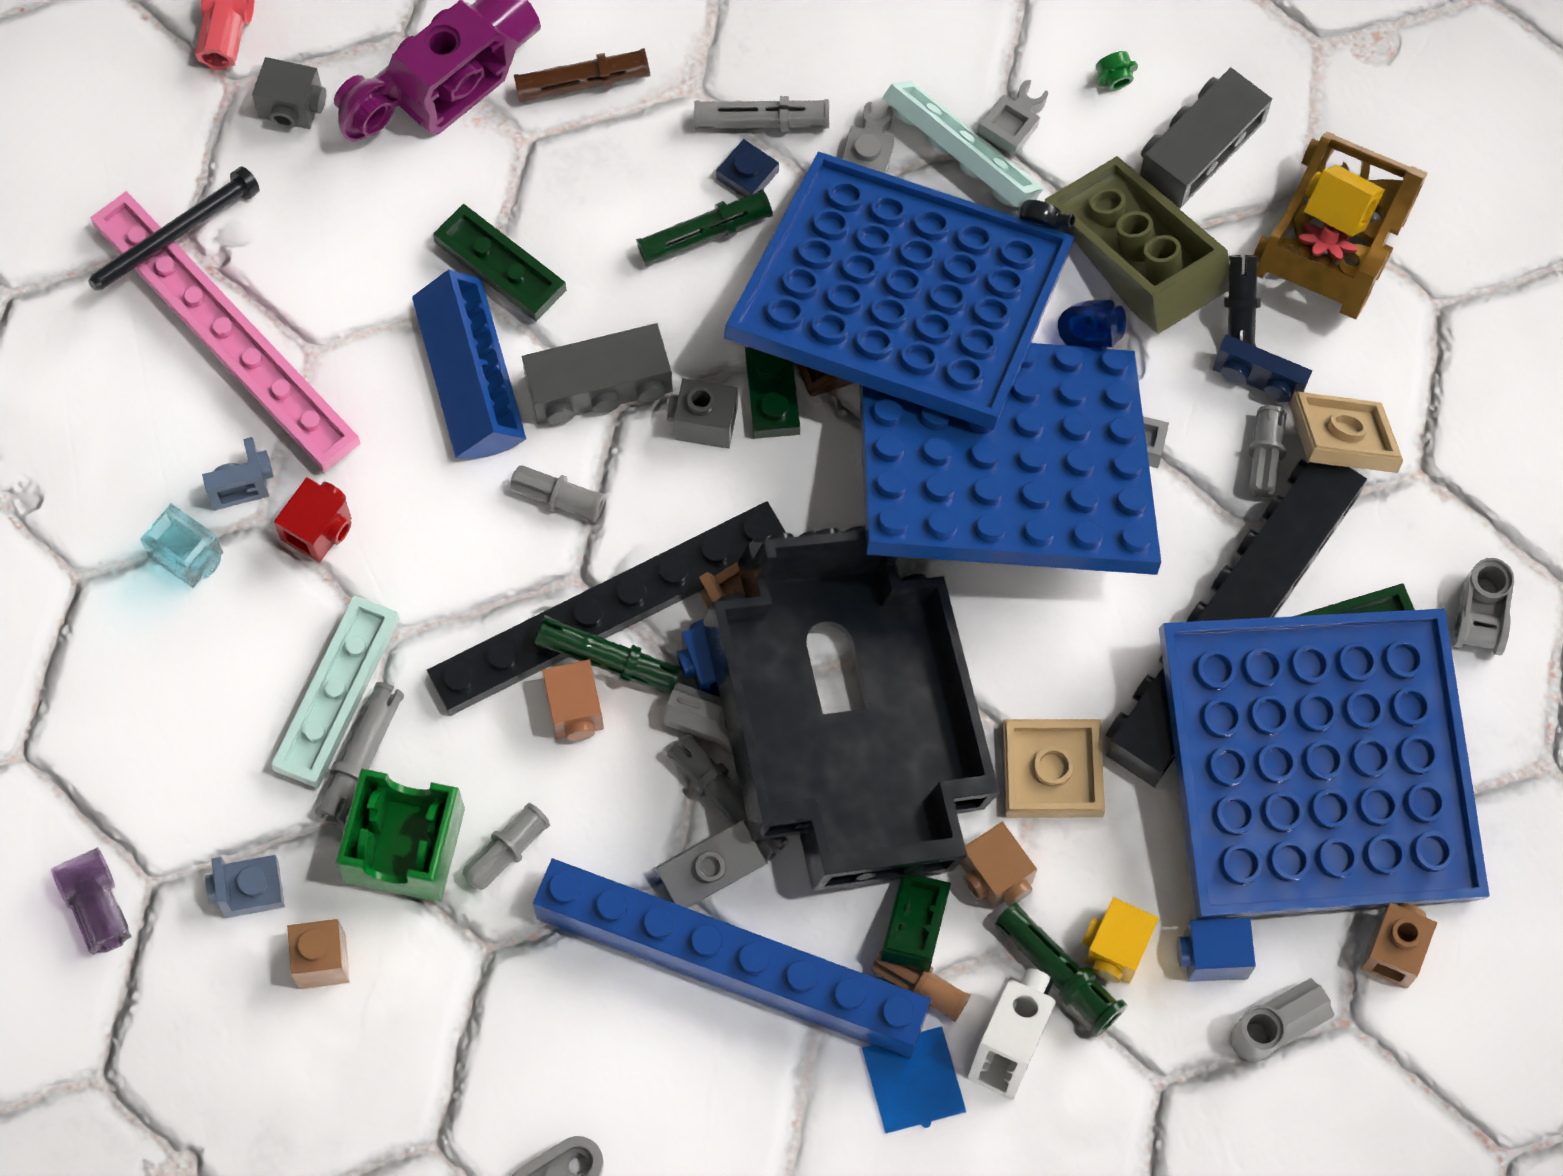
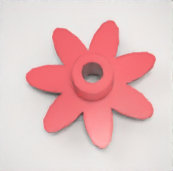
[1298,222,1358,261]

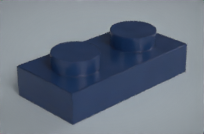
[1212,334,1313,402]

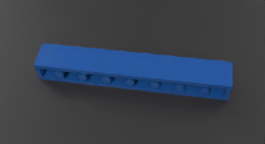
[532,858,931,1059]

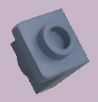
[202,437,274,511]
[205,855,285,918]

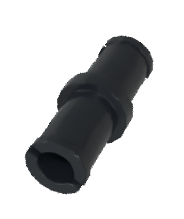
[1224,255,1261,346]

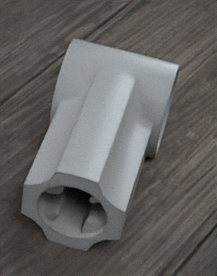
[663,683,733,755]
[1231,978,1335,1062]

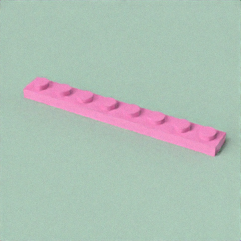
[90,191,361,473]

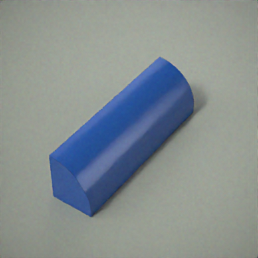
[412,269,527,459]

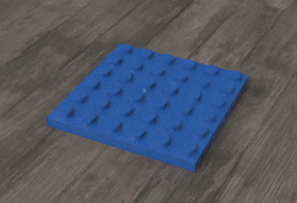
[724,151,1075,430]
[859,343,1162,575]
[1158,608,1490,919]

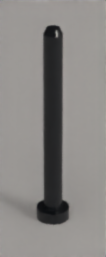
[88,166,260,291]

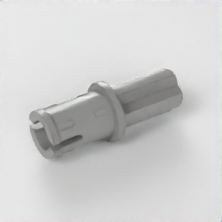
[1248,405,1287,497]
[510,465,606,522]
[463,803,551,890]

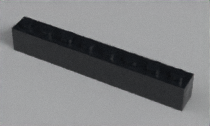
[1105,458,1368,788]

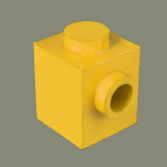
[1304,165,1385,237]
[1081,897,1159,983]

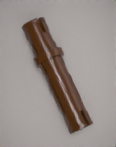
[514,48,651,103]

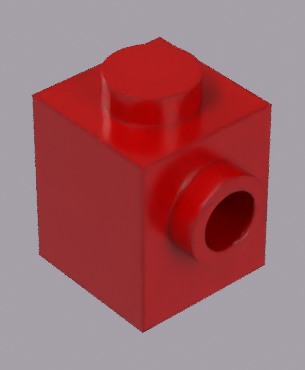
[274,477,352,563]

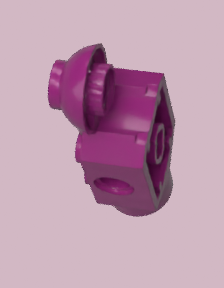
[334,0,541,142]

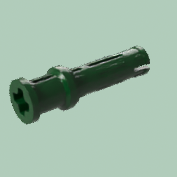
[994,902,1128,1037]

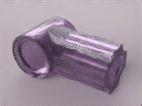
[51,847,132,955]

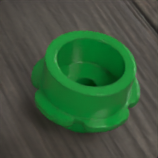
[1095,51,1138,90]

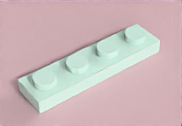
[882,80,1044,207]
[271,595,400,788]

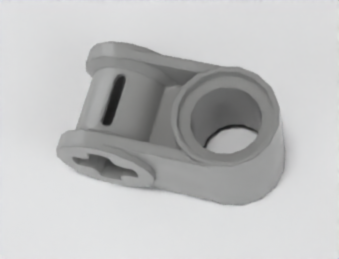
[1452,558,1514,656]

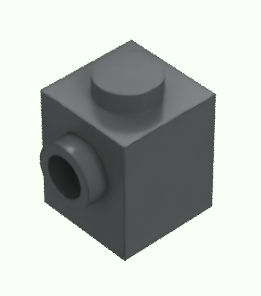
[252,57,326,129]
[667,378,738,449]

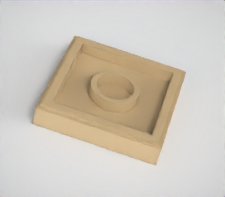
[1289,392,1404,473]
[1002,719,1105,818]

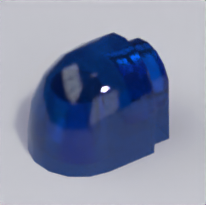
[1057,299,1126,352]

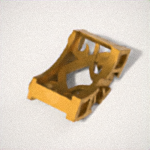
[1253,131,1428,320]

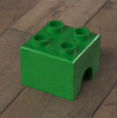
[335,768,465,902]

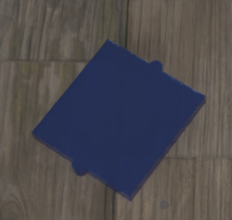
[862,1026,967,1134]

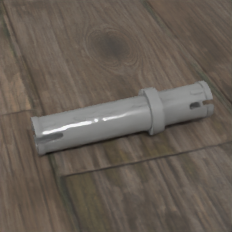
[694,96,829,132]
[315,682,404,826]

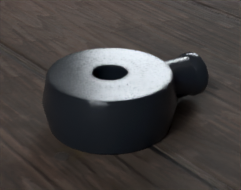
[1019,200,1075,230]

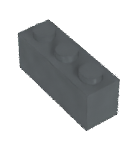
[1140,67,1273,208]
[521,323,673,425]

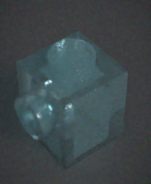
[140,503,224,588]

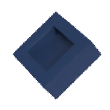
[716,139,779,197]

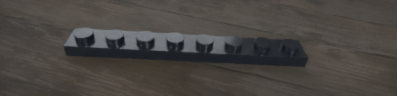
[427,501,786,716]

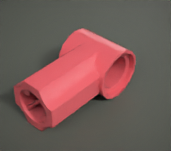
[195,0,255,70]

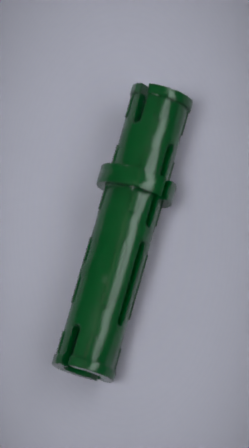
[636,189,773,266]
[534,615,681,696]

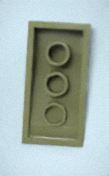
[1044,156,1229,334]

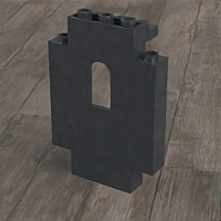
[703,526,1000,891]

